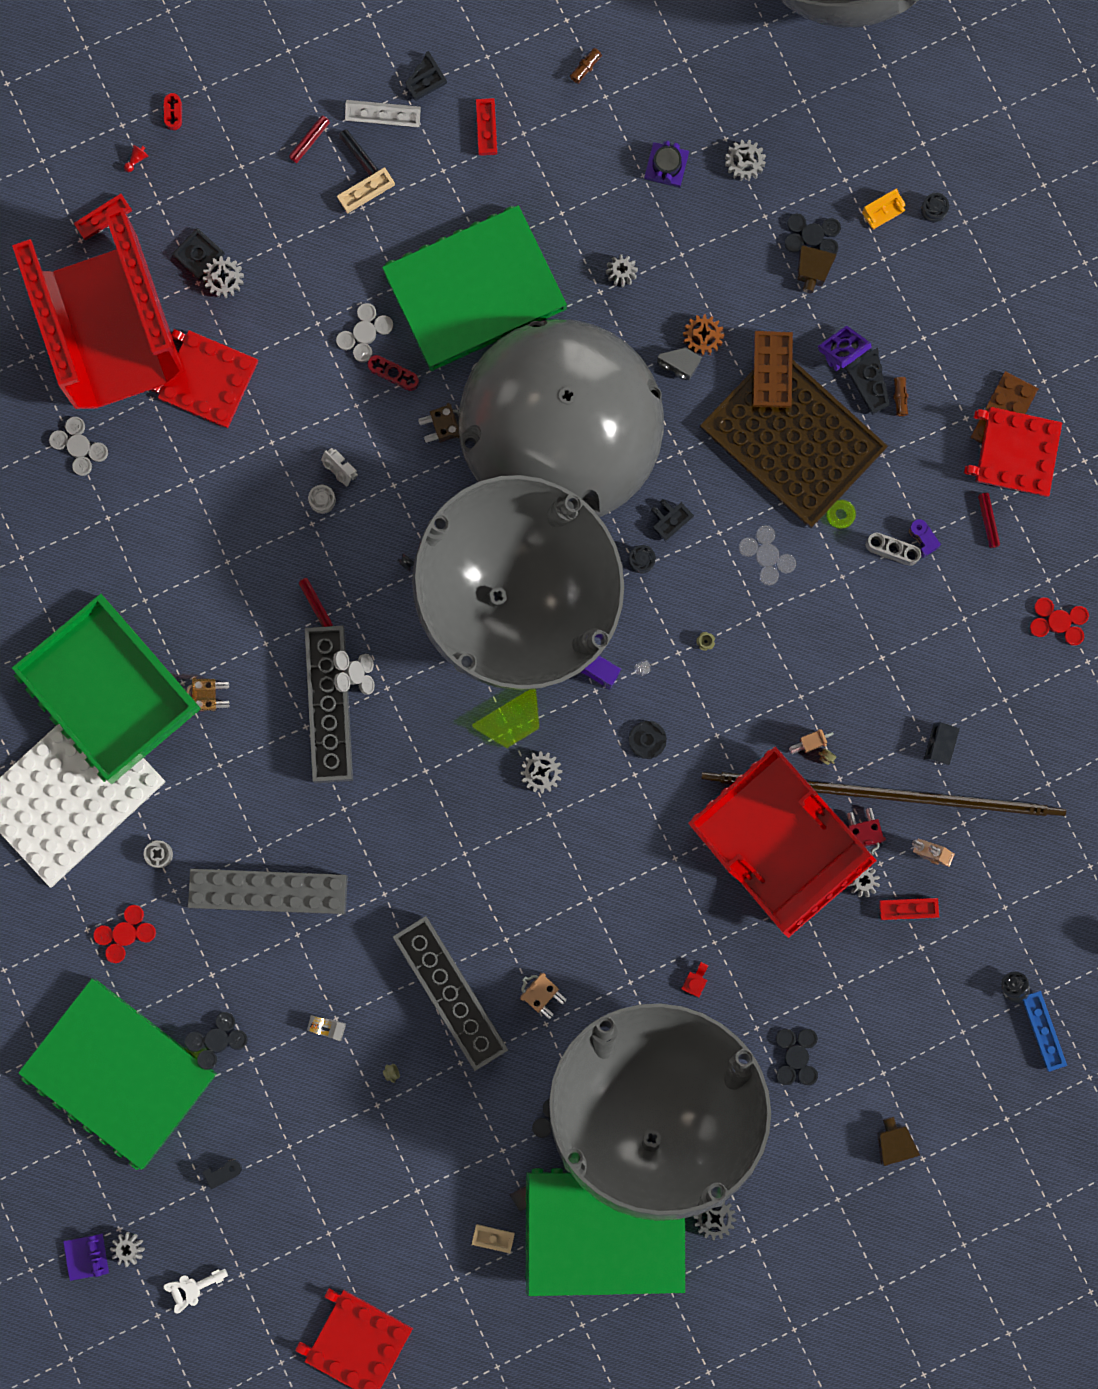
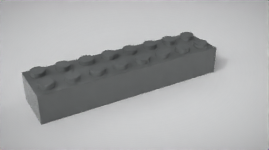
[305,626,353,783]
[188,869,348,915]
[393,916,508,1071]

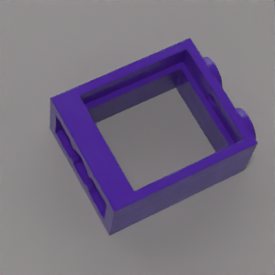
[581,656,621,690]

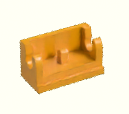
[862,189,905,230]

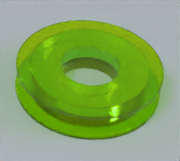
[827,500,856,529]

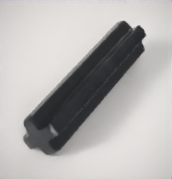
[339,129,379,176]

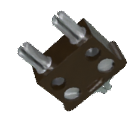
[419,403,459,443]

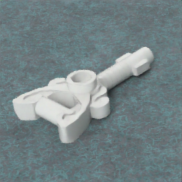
[163,1269,228,1314]

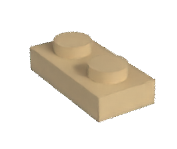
[472,1224,515,1253]

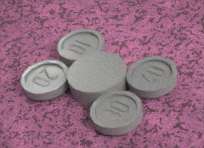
[336,303,393,362]
[49,417,108,476]
[333,651,375,695]

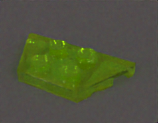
[472,689,540,749]

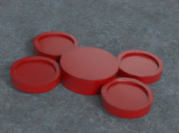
[1030,598,1089,646]
[94,905,156,963]

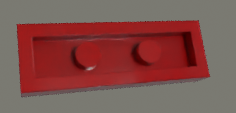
[476,98,497,156]
[74,194,132,240]
[879,898,939,920]

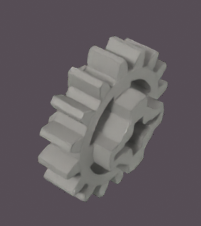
[725,140,766,181]
[203,256,244,298]
[521,751,562,794]

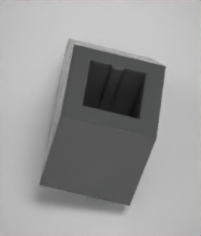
[657,348,702,381]

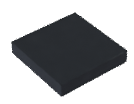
[171,228,225,281]

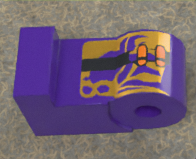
[909,519,941,558]

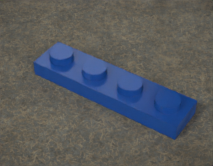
[1022,991,1067,1072]

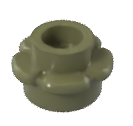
[696,632,715,651]
[819,748,837,765]
[383,1064,400,1083]

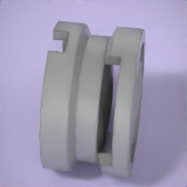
[308,485,336,514]
[144,840,173,868]

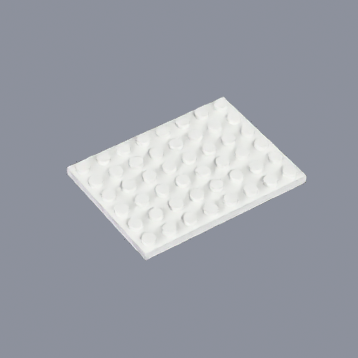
[0,724,166,888]

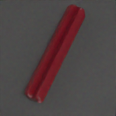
[289,115,330,163]
[978,492,1000,548]
[299,578,333,627]

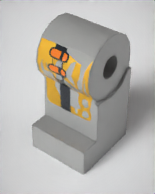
[307,1015,346,1041]

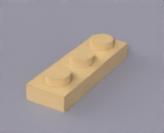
[337,168,395,214]

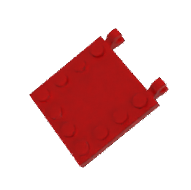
[152,329,258,429]
[964,407,1062,497]
[295,1288,413,1389]

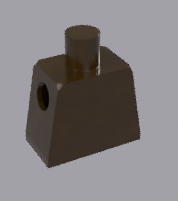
[797,245,836,293]
[877,1116,920,1166]

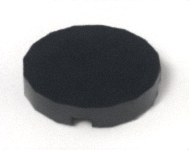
[628,721,667,759]

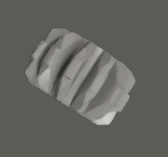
[606,255,638,288]
[848,868,880,897]
[110,1232,145,1267]

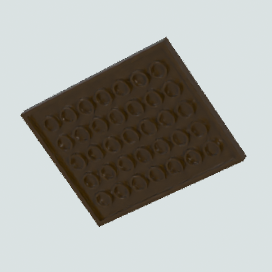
[700,359,888,529]

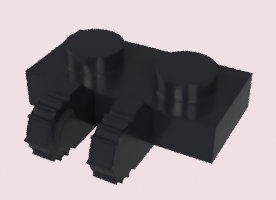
[651,499,694,542]

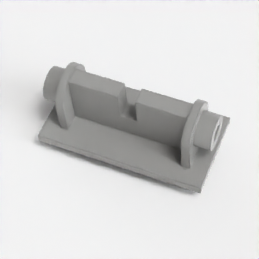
[321,448,358,487]

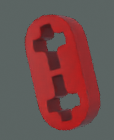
[164,93,182,131]

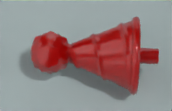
[124,145,148,173]

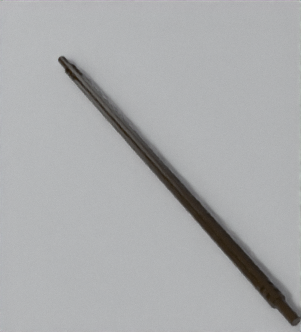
[701,772,1066,816]

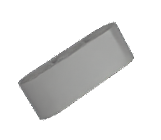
[865,533,921,566]

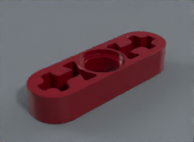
[368,355,419,391]

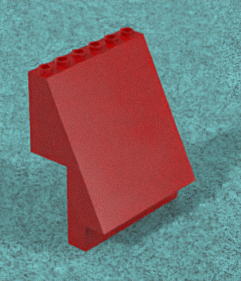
[688,746,877,938]

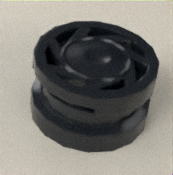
[921,193,949,223]
[629,545,656,574]
[1001,971,1030,1003]

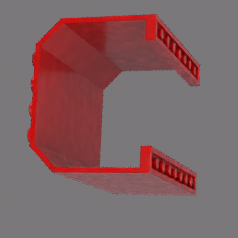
[12,208,184,409]

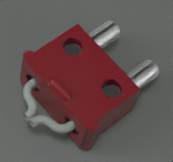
[847,808,886,855]

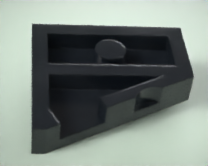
[405,51,447,101]

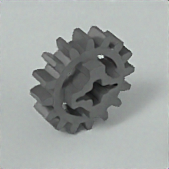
[693,1201,736,1240]

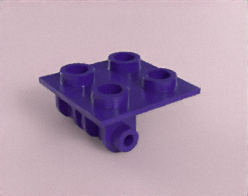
[63,1234,109,1281]

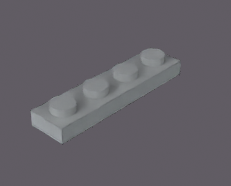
[345,100,421,127]

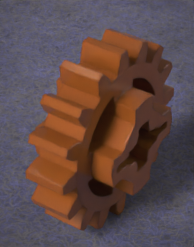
[683,314,724,356]

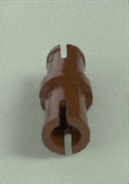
[570,48,602,84]
[893,377,909,417]

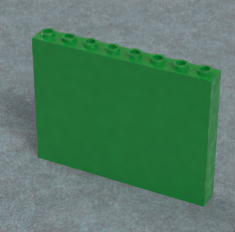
[382,205,567,371]
[12,594,201,784]
[19,979,217,1170]
[526,1168,685,1296]

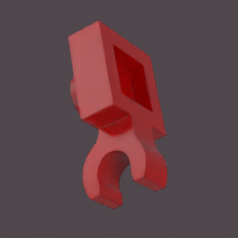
[681,962,708,998]

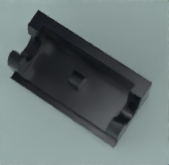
[924,722,960,765]

